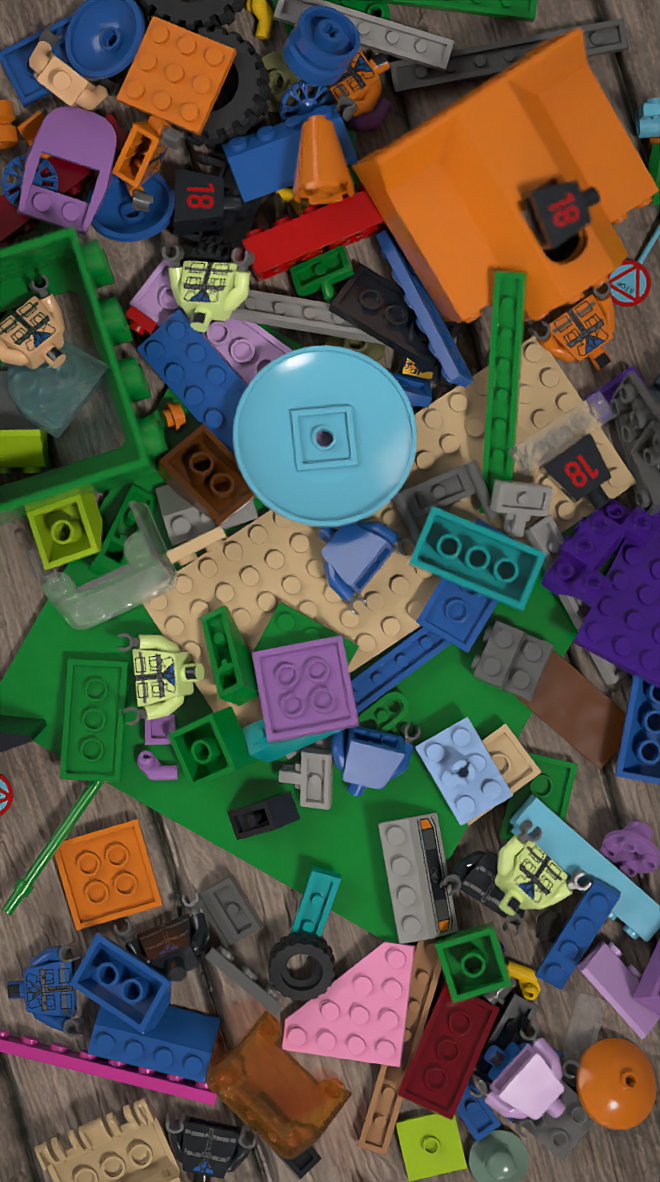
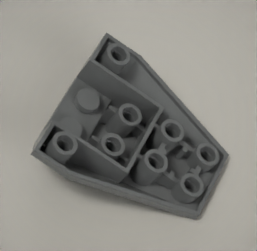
[609,371,660,516]

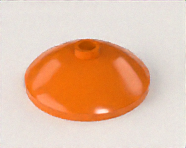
[576,1038,657,1130]

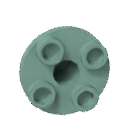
[468,1128,529,1182]

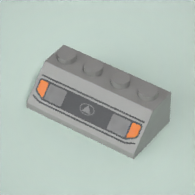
[378,812,458,944]

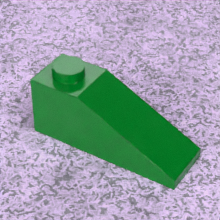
[88,485,158,584]
[200,605,260,706]

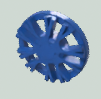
[279,80,334,122]
[2,155,58,208]

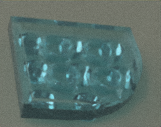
[7,340,110,438]

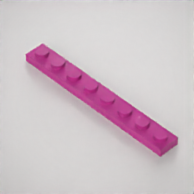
[0,1028,219,1106]

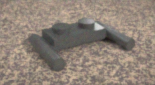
[393,460,499,547]

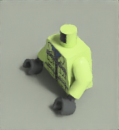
[162,245,255,332]
[117,632,204,726]
[495,820,592,915]

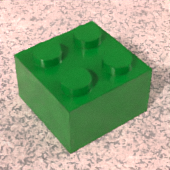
[167,706,256,790]
[435,921,512,1003]

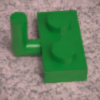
[289,245,355,304]

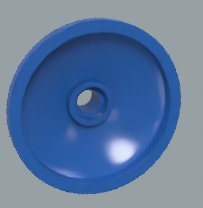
[65,0,145,79]
[87,173,175,242]

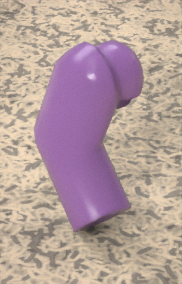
[349,97,392,131]

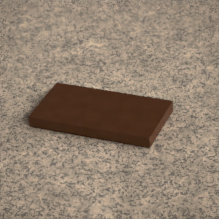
[514,650,626,770]

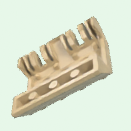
[35,1097,185,1182]

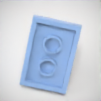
[416,717,513,825]

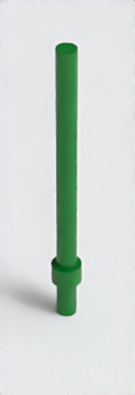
[1,781,104,916]

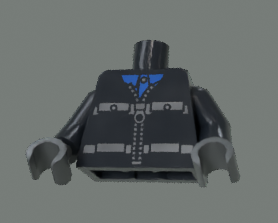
[439,849,526,936]
[114,890,210,982]
[166,1112,259,1182]

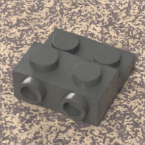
[471,621,554,702]

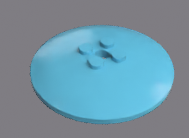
[233,346,417,527]

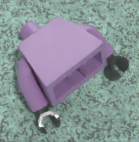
[470,1023,566,1120]

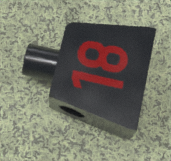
[174,169,241,234]
[520,181,601,249]
[540,433,611,510]

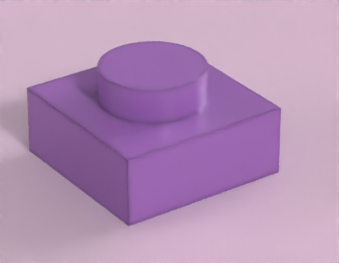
[145,714,176,745]

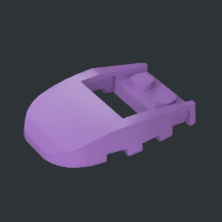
[17,106,118,236]

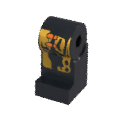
[397,354,452,388]

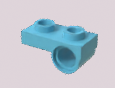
[635,98,660,138]

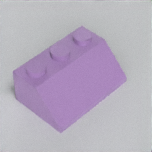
[577,939,660,1040]

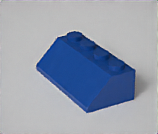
[222,104,358,203]
[615,675,660,784]
[87,1005,221,1083]

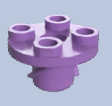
[600,820,660,877]

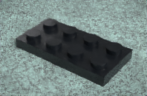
[329,264,462,372]

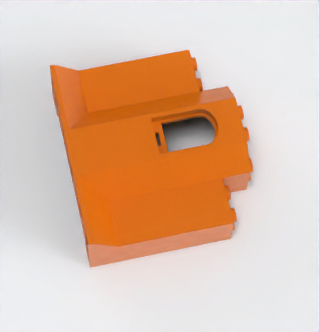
[352,27,659,324]

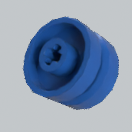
[283,5,361,86]

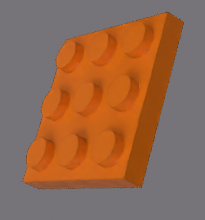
[116,16,237,136]
[54,818,163,931]

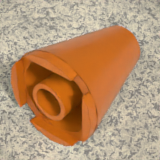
[293,115,354,204]

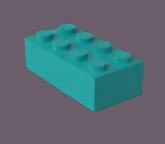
[408,507,547,611]

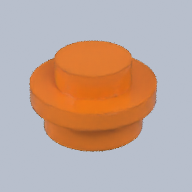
[161,402,186,431]

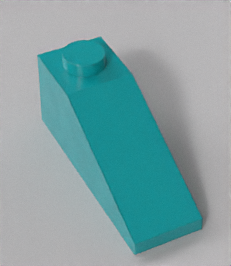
[243,719,344,763]

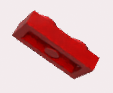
[125,305,159,339]

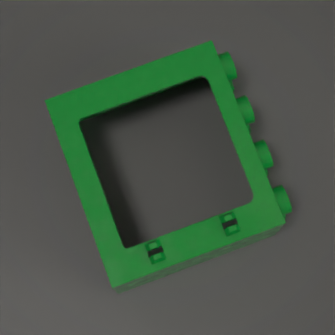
[0,226,170,525]

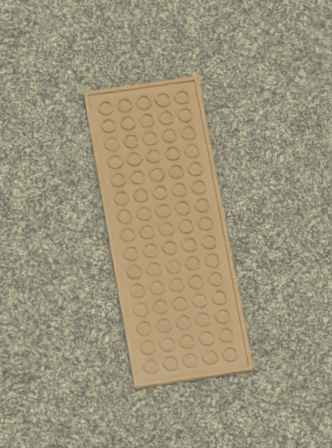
[138,336,637,735]

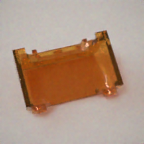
[206,1011,352,1160]

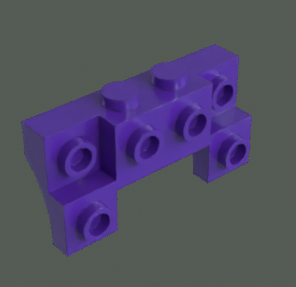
[541,498,660,608]

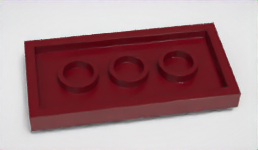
[396,983,500,1120]

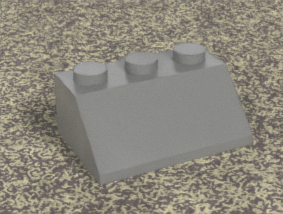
[156,485,259,546]

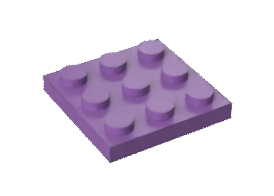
[252,635,359,743]

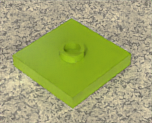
[396,1112,467,1182]

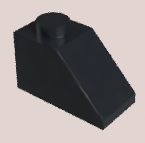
[227,791,301,840]

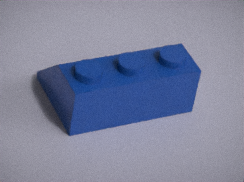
[70,932,172,1033]

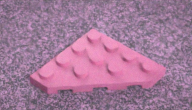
[282,941,415,1067]

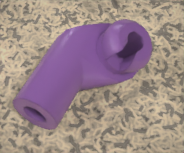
[137,750,178,780]

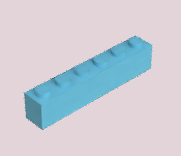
[509,794,660,942]

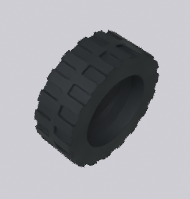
[269,931,335,1002]

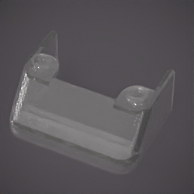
[27,501,178,630]

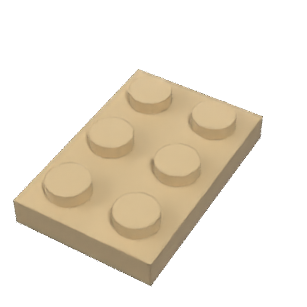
[467,723,542,825]

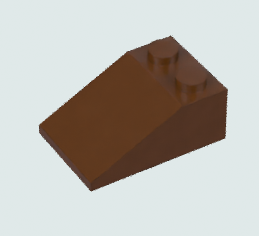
[158,424,256,526]

